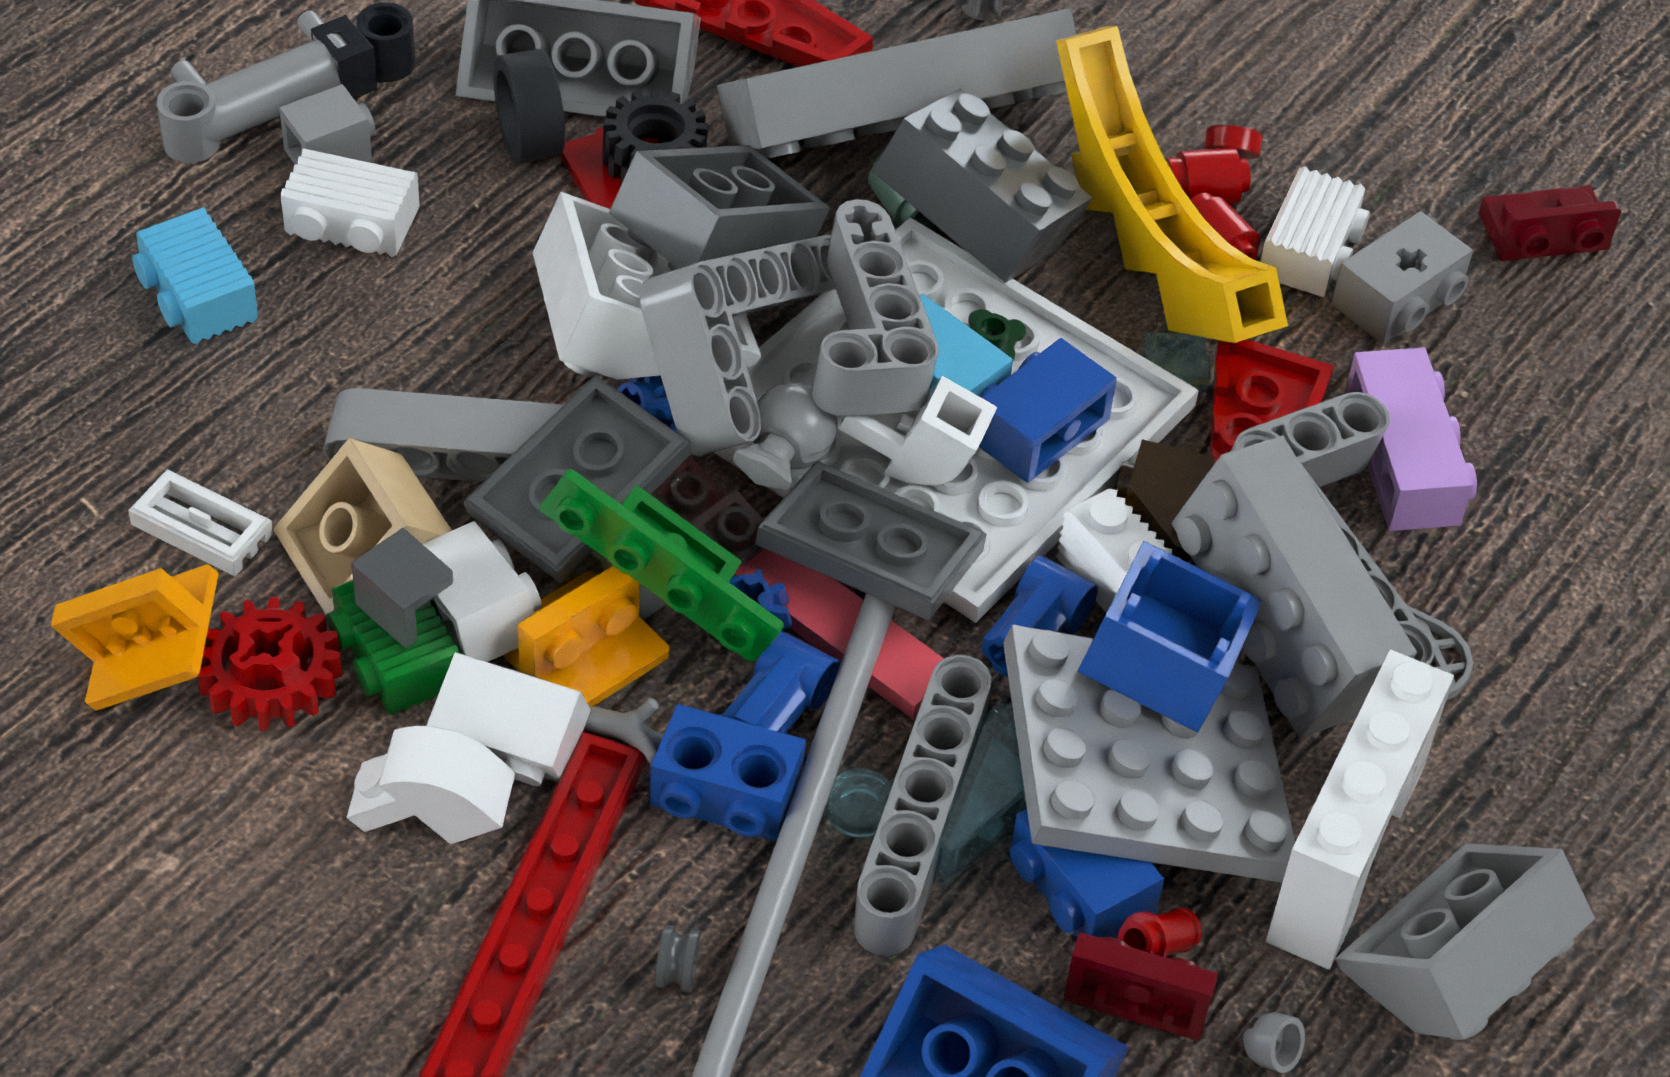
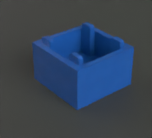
[1077,541,1263,733]

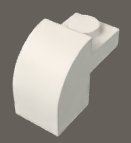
[838,376,997,485]
[346,726,515,844]

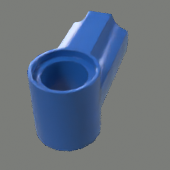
[981,555,1098,677]
[722,631,840,734]

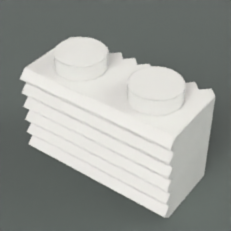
[281,149,420,257]
[1260,166,1370,298]
[1056,489,1179,613]

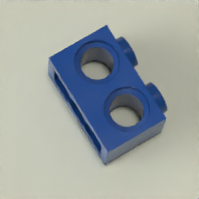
[650,704,806,841]

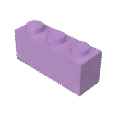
[1344,347,1477,531]

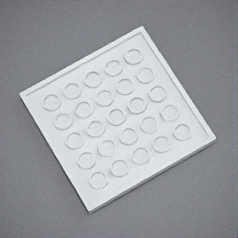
[714,218,1199,623]

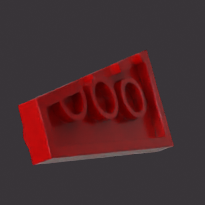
[634,0,873,67]
[1210,339,1335,464]

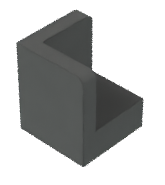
[351,528,453,648]

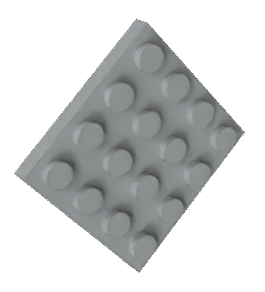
[1003,625,1295,883]

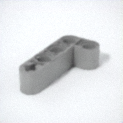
[811,199,939,416]

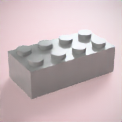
[1171,436,1417,739]

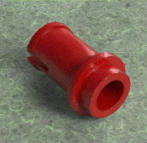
[1118,907,1202,957]

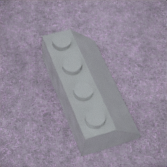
[455,0,701,117]

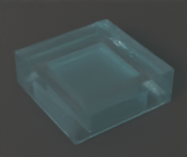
[1142,332,1209,392]

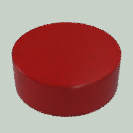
[1204,125,1263,159]

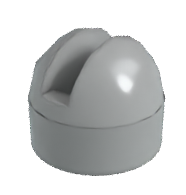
[1242,1012,1305,1073]

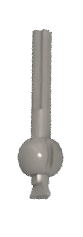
[732,320,850,491]

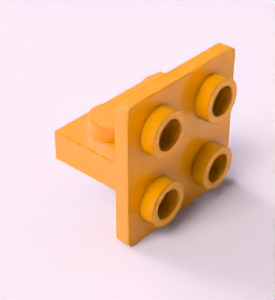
[51,564,219,711]
[503,566,669,706]

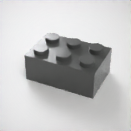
[872,88,1093,283]
[609,145,830,271]

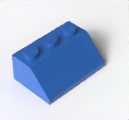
[860,944,1129,1077]

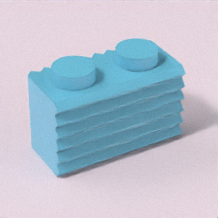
[132,207,258,345]

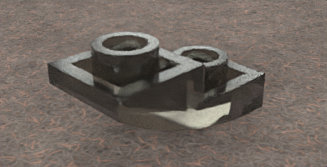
[651,456,765,568]

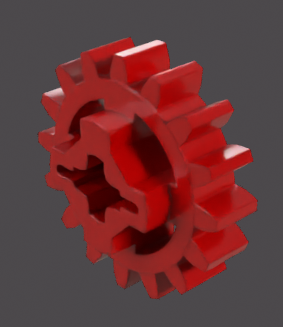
[197,597,342,731]

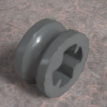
[655,924,701,993]

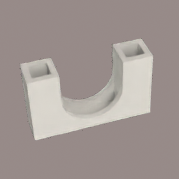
[1266,649,1454,970]

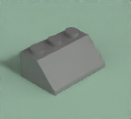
[1335,843,1595,1040]

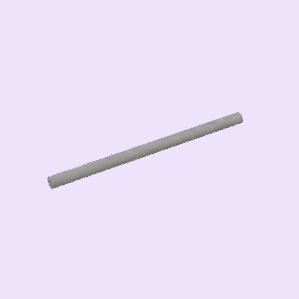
[692,593,896,1077]

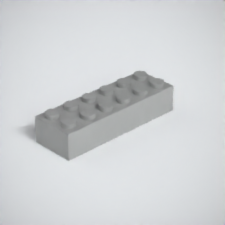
[717,8,1076,158]

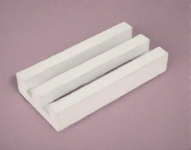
[128,469,273,577]

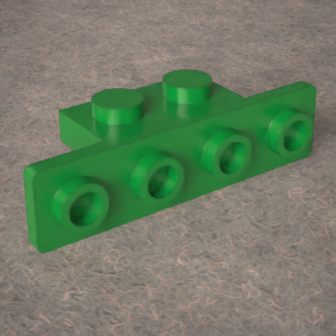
[539,469,784,662]

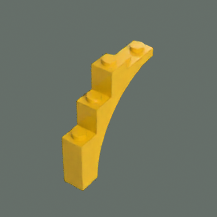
[1056,26,1288,343]

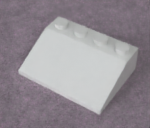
[533,192,761,380]

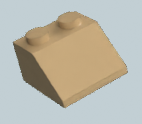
[273,438,452,615]

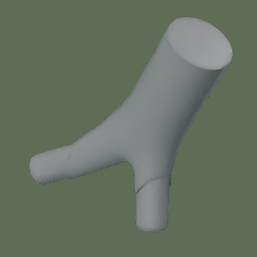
[583,698,664,764]

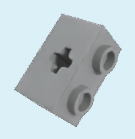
[1331,211,1473,344]

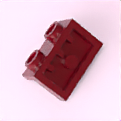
[1478,185,1621,261]
[1063,932,1218,1041]

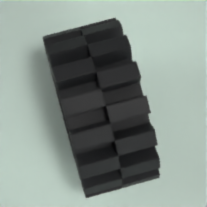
[602,89,708,185]

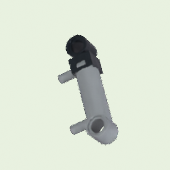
[156,2,416,163]

